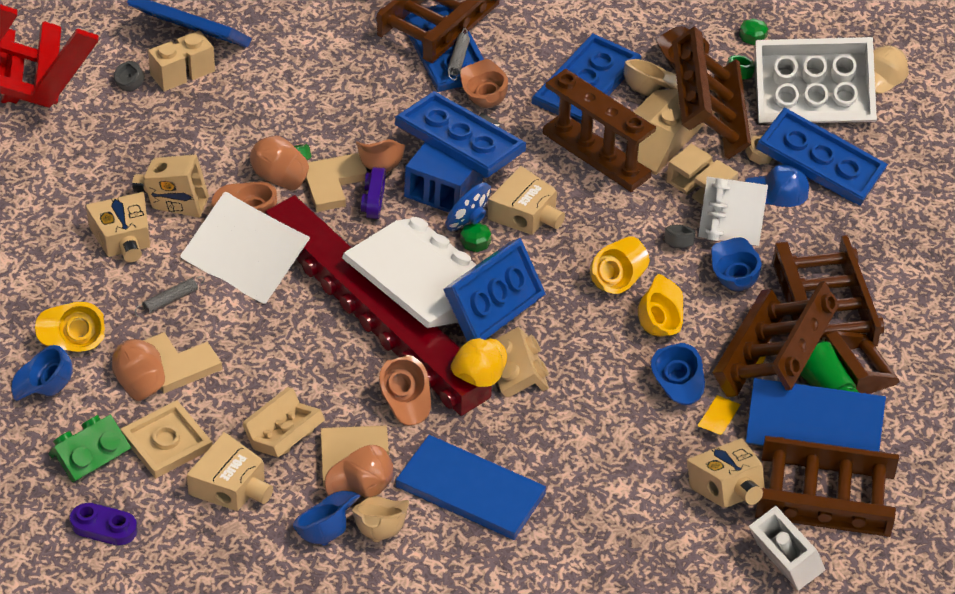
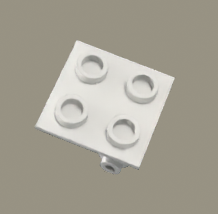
[698,176,768,246]

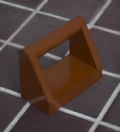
[825,331,899,394]

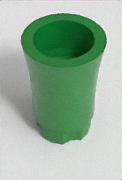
[800,341,858,392]

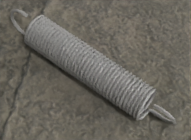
[448,28,470,81]
[135,276,205,317]

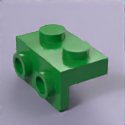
[48,414,132,483]

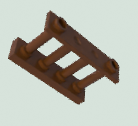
[376,0,500,63]
[672,26,751,159]
[543,69,656,192]
[772,235,884,347]
[712,281,839,397]
[755,436,899,537]

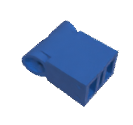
[404,142,486,213]

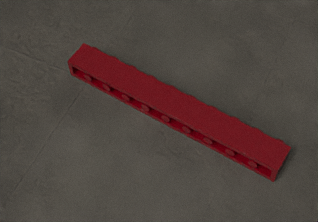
[265,195,492,416]

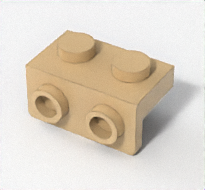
[496,327,549,397]
[243,387,325,458]

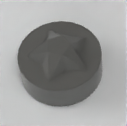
[114,61,145,91]
[664,225,695,249]

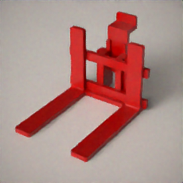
[0,4,99,108]

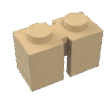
[148,30,215,91]
[666,143,738,205]

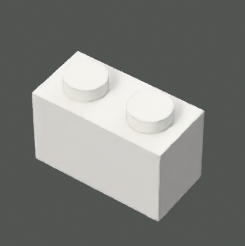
[749,506,826,591]

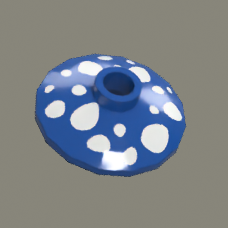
[445,182,491,232]

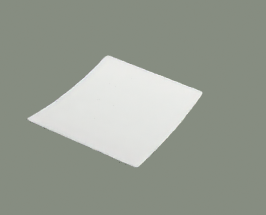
[180,192,310,304]

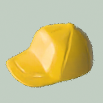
[590,236,650,294]
[638,274,683,337]
[35,302,105,352]
[451,338,507,387]

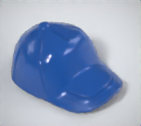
[745,165,809,207]
[711,237,762,291]
[651,343,705,405]
[12,345,73,401]
[293,491,361,546]

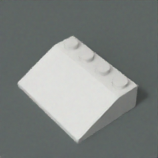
[754,37,877,124]
[342,217,476,328]

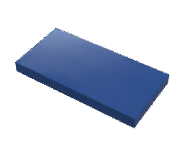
[127,0,252,48]
[403,4,484,92]
[532,33,641,124]
[395,91,526,178]
[756,107,888,206]
[443,238,546,342]
[745,378,886,451]
[396,435,546,540]

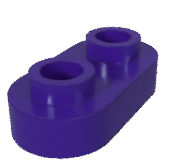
[361,167,386,219]
[70,503,137,545]

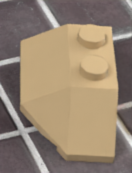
[626,89,715,175]

